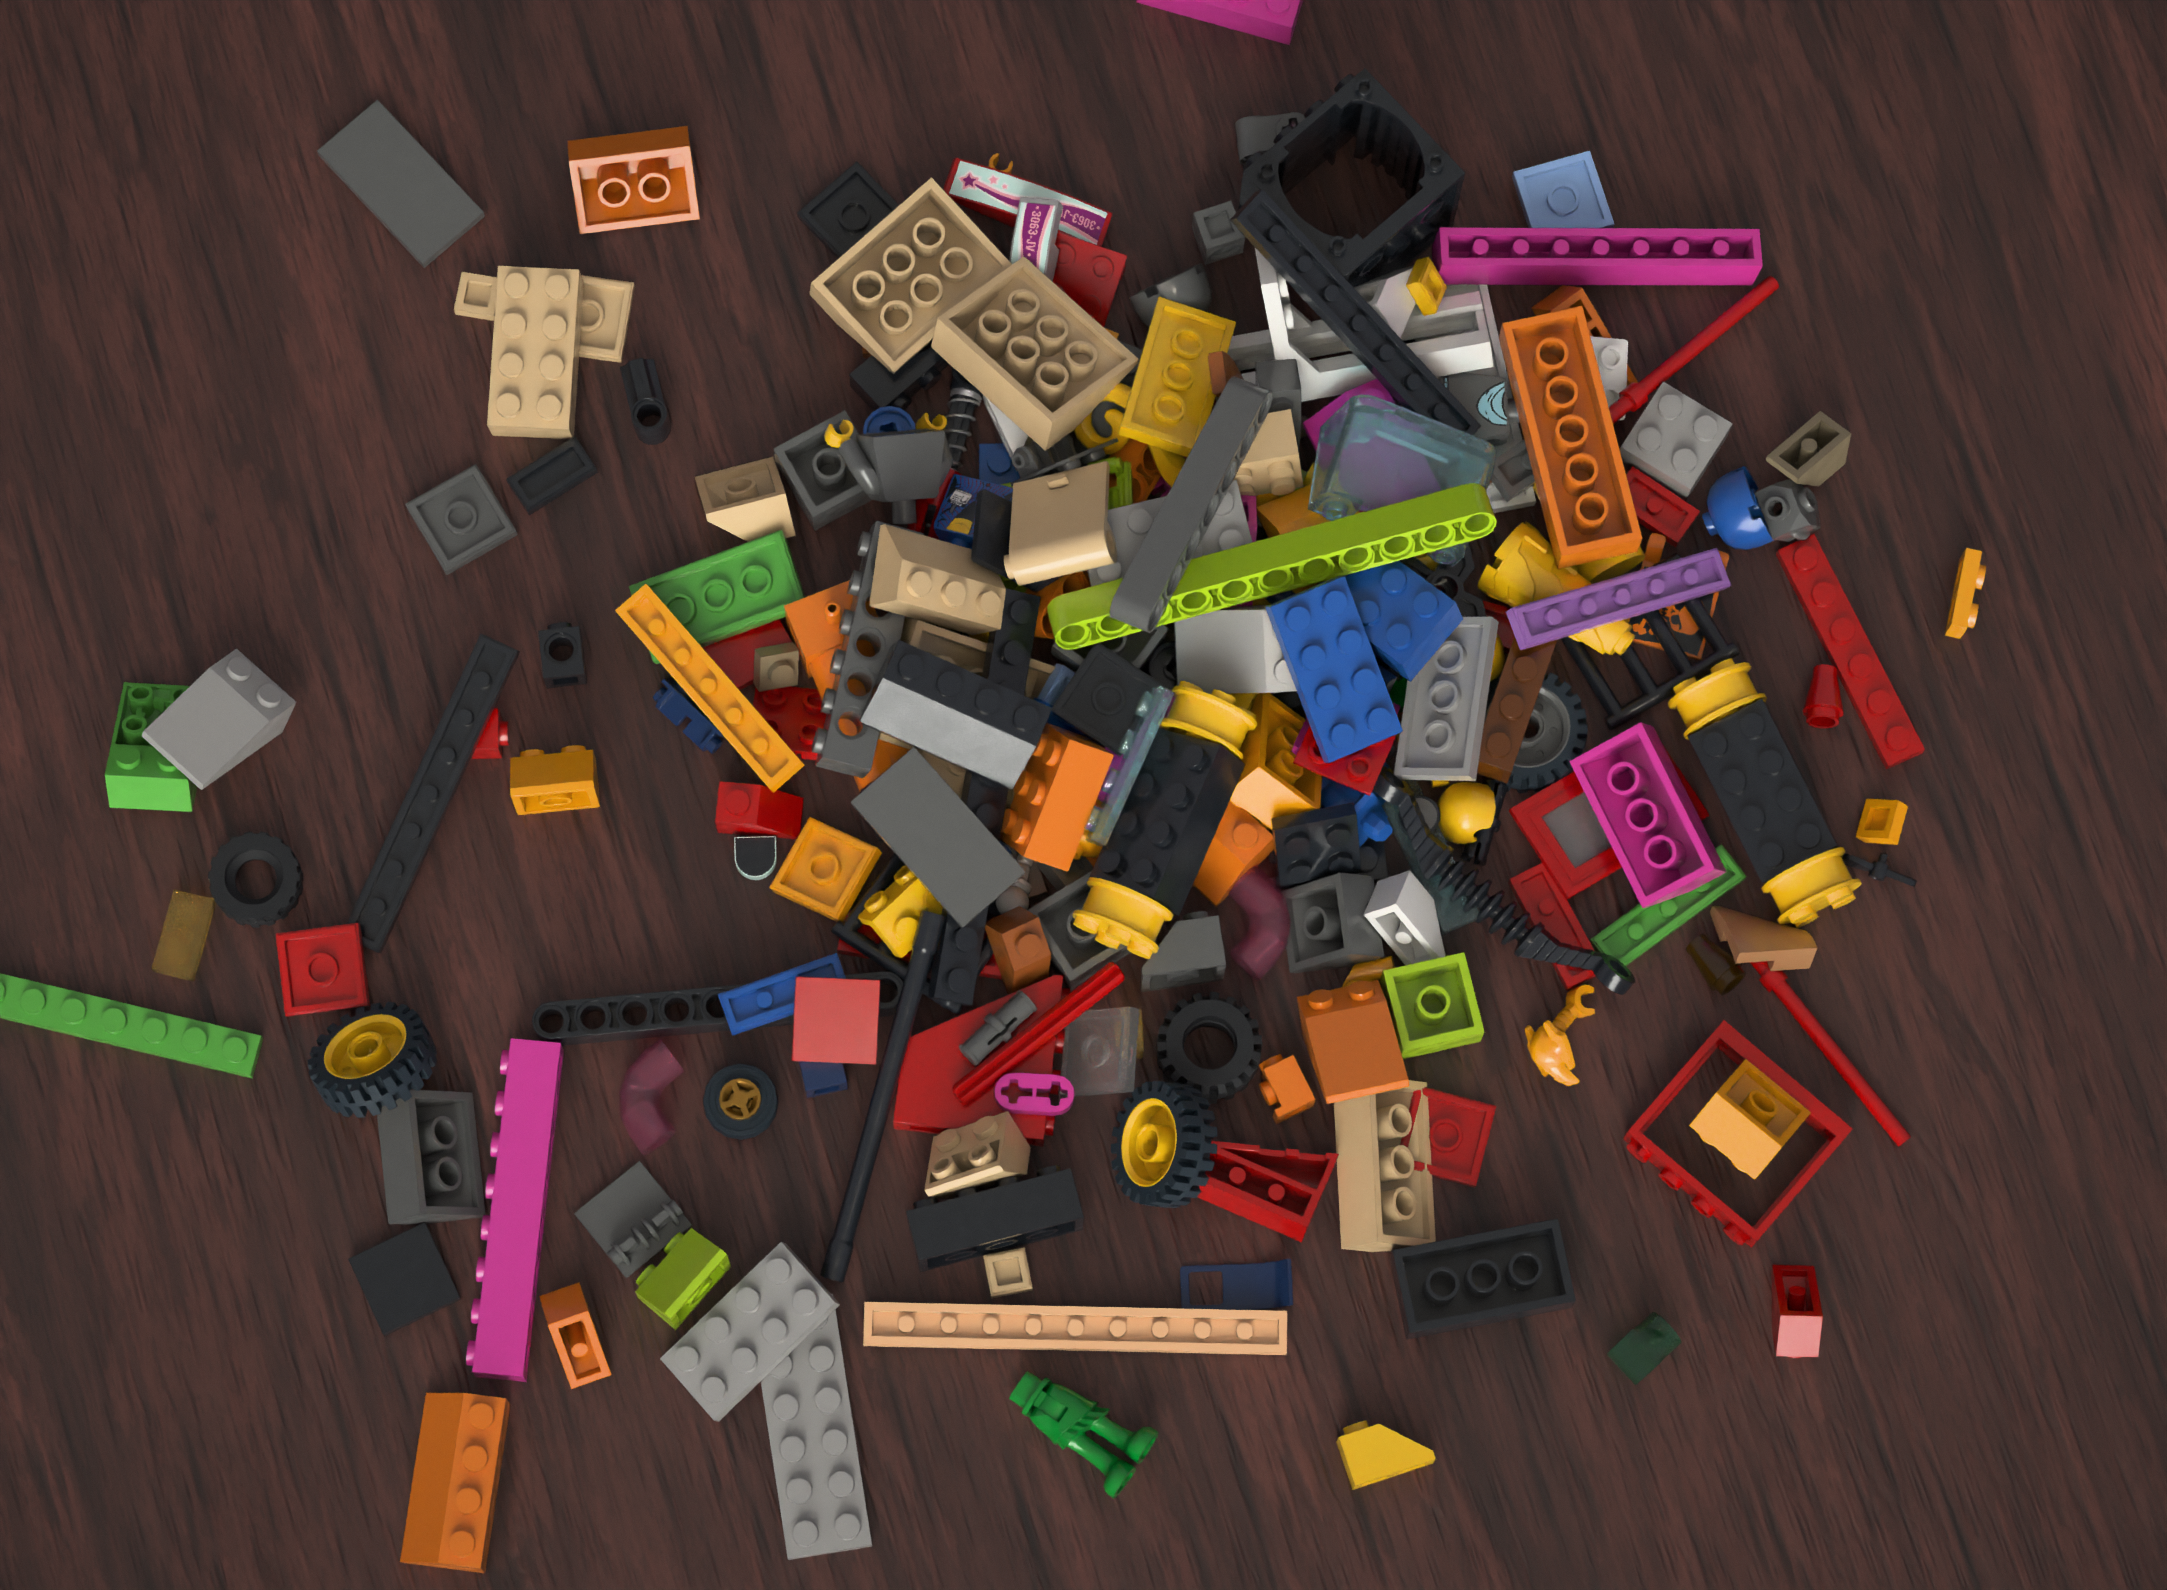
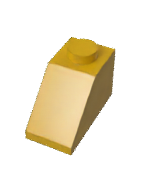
[1336,1420,1436,1490]

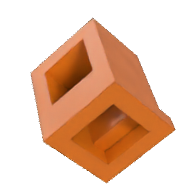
[1259,1054,1316,1124]

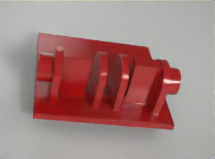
[1053,232,1128,327]
[753,686,826,760]
[1293,726,1397,796]

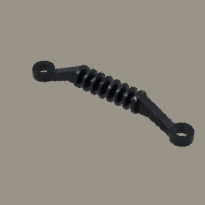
[1373,766,1635,995]

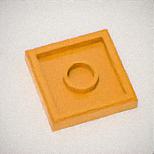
[769,817,882,922]

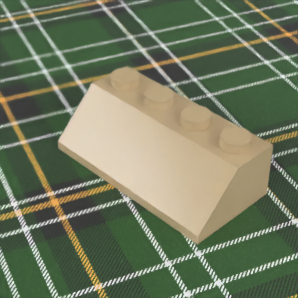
[1334,1080,1436,1252]

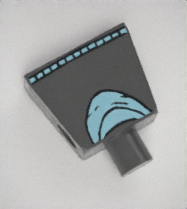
[1438,372,1520,457]

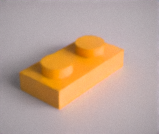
[1945,548,1986,639]

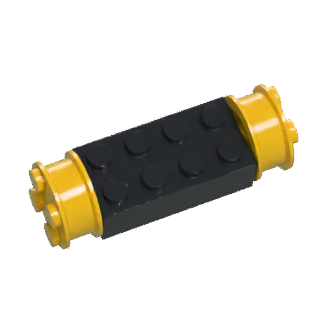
[1668,658,1862,928]
[1072,681,1257,959]

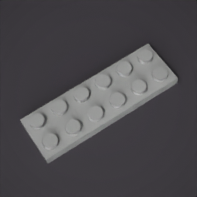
[761,1294,872,1560]

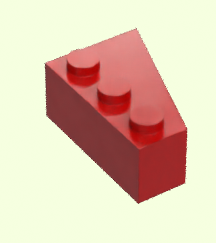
[1197,1141,1339,1242]

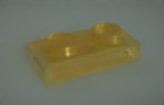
[152,890,216,981]

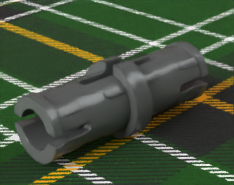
[958,990,1037,1067]

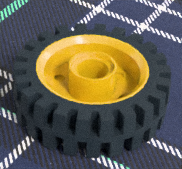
[307,1002,437,1118]
[1111,1081,1218,1208]

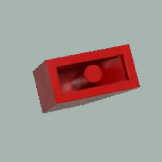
[715,781,804,839]
[1772,1265,1823,1358]

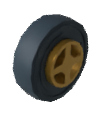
[703,1064,779,1140]

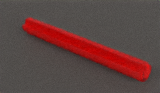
[952,962,1125,1105]

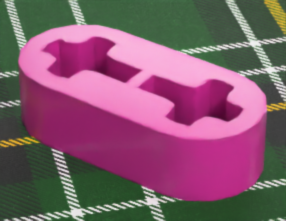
[994,1073,1074,1116]

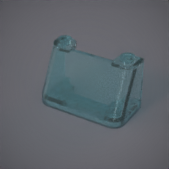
[1308,395,1497,566]

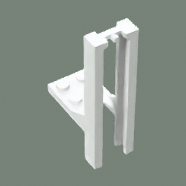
[1215,248,1494,402]

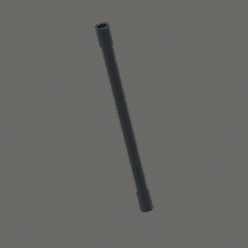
[820,910,946,1282]

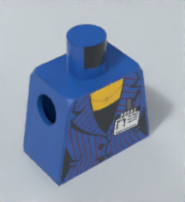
[934,474,1013,549]

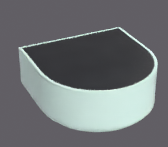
[734,836,777,880]

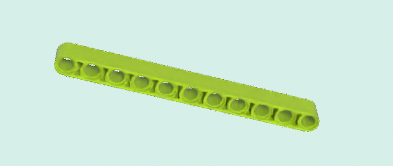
[1047,483,1497,650]

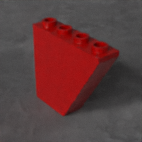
[893,975,1071,1147]

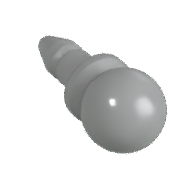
[996,854,1033,914]

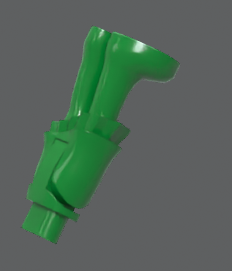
[1009,1371,1159,1499]

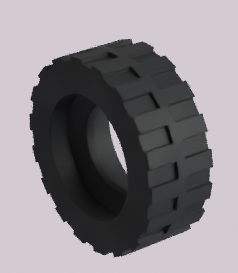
[208,831,304,928]

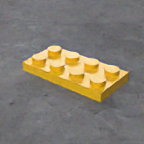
[1118,297,1236,457]

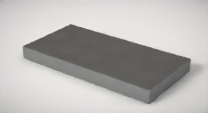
[317,100,485,268]
[851,747,1026,929]

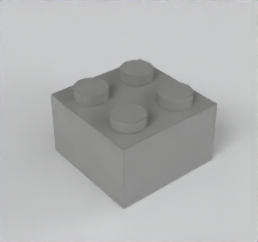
[1620,382,1733,501]

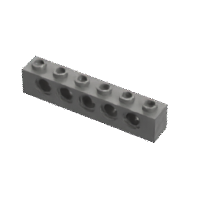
[811,521,924,778]

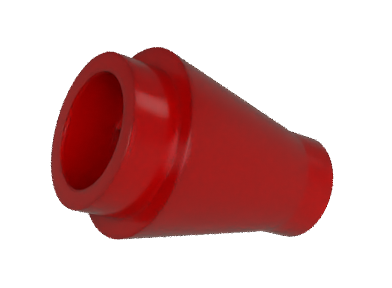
[1802,664,1844,729]

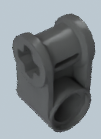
[1235,112,1305,165]

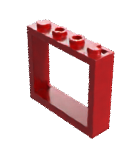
[1623,1020,1853,1248]

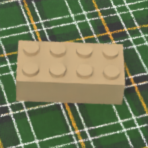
[487,266,584,439]

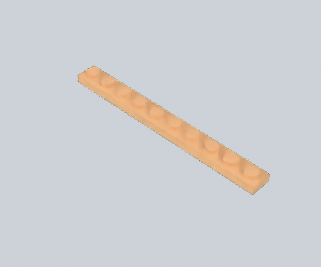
[863,1302,1287,1355]

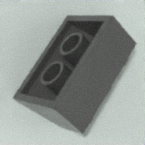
[377,1090,486,1225]

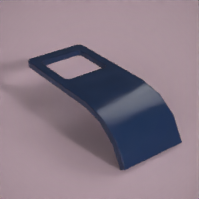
[1180,1258,1293,1310]

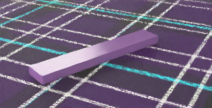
[1506,548,1731,650]

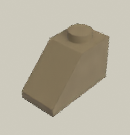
[1766,411,1851,486]

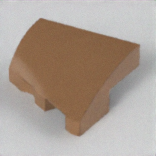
[1710,906,1818,971]

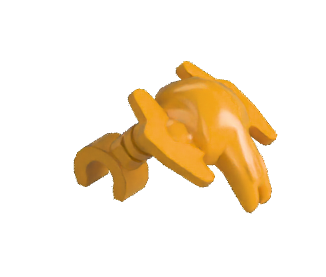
[1525,985,1595,1086]

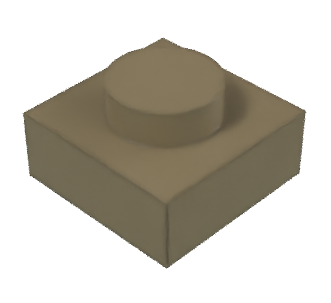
[753,642,799,692]

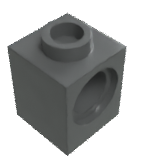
[1192,201,1245,265]

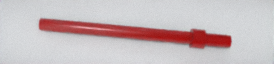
[1609,276,1779,424]
[1750,961,1911,1147]

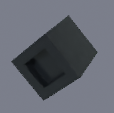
[538,622,587,689]

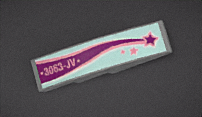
[1009,197,1063,282]

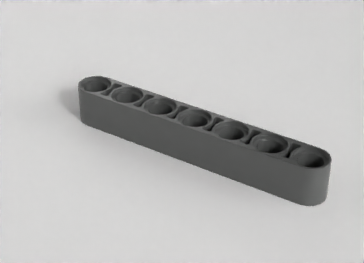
[1110,376,1273,633]

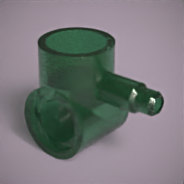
[1606,1312,1682,1386]

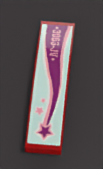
[943,158,1113,246]

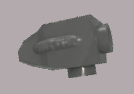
[1755,479,1821,542]

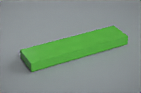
[1590,844,1747,966]

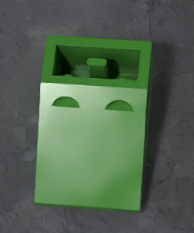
[105,682,197,812]

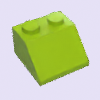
[635,1228,731,1330]

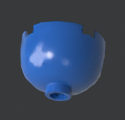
[1702,466,1774,550]

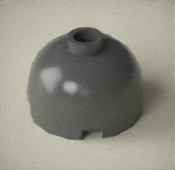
[1128,263,1212,328]

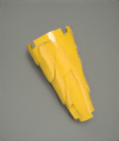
[1477,521,1635,655]

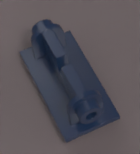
[653,677,723,754]

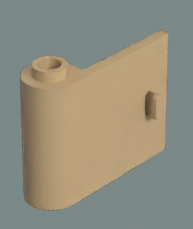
[1004,461,1117,586]

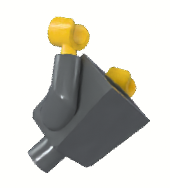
[824,413,953,524]

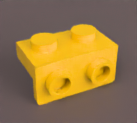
[858,865,943,958]

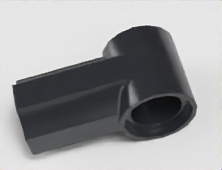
[620,358,671,445]

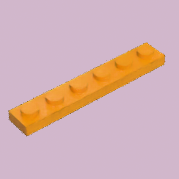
[615,584,805,793]

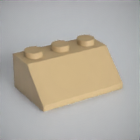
[869,524,1006,635]

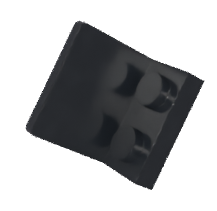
[971,489,1063,593]

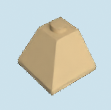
[695,457,796,542]

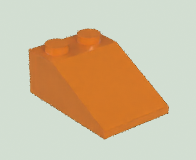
[1297,980,1409,1104]

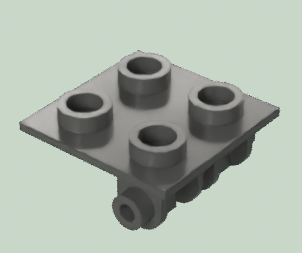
[1011,434,1118,486]
[574,1161,692,1279]

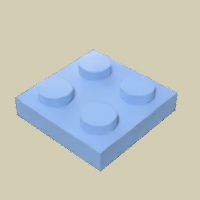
[1512,151,1614,228]

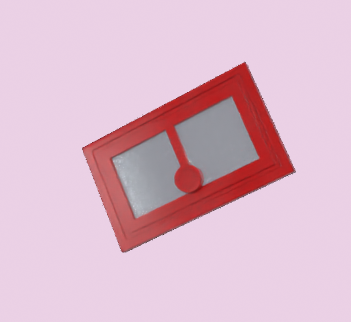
[1509,745,1709,899]

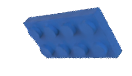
[1265,576,1403,763]

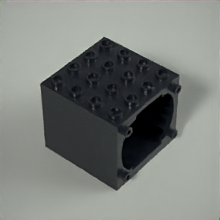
[1238,68,1465,287]

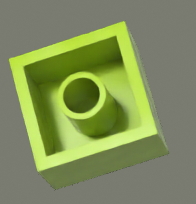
[1380,952,1485,1059]

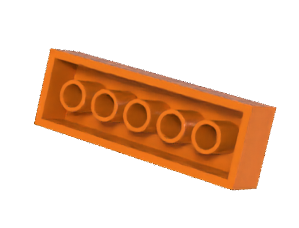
[1499,306,1642,569]

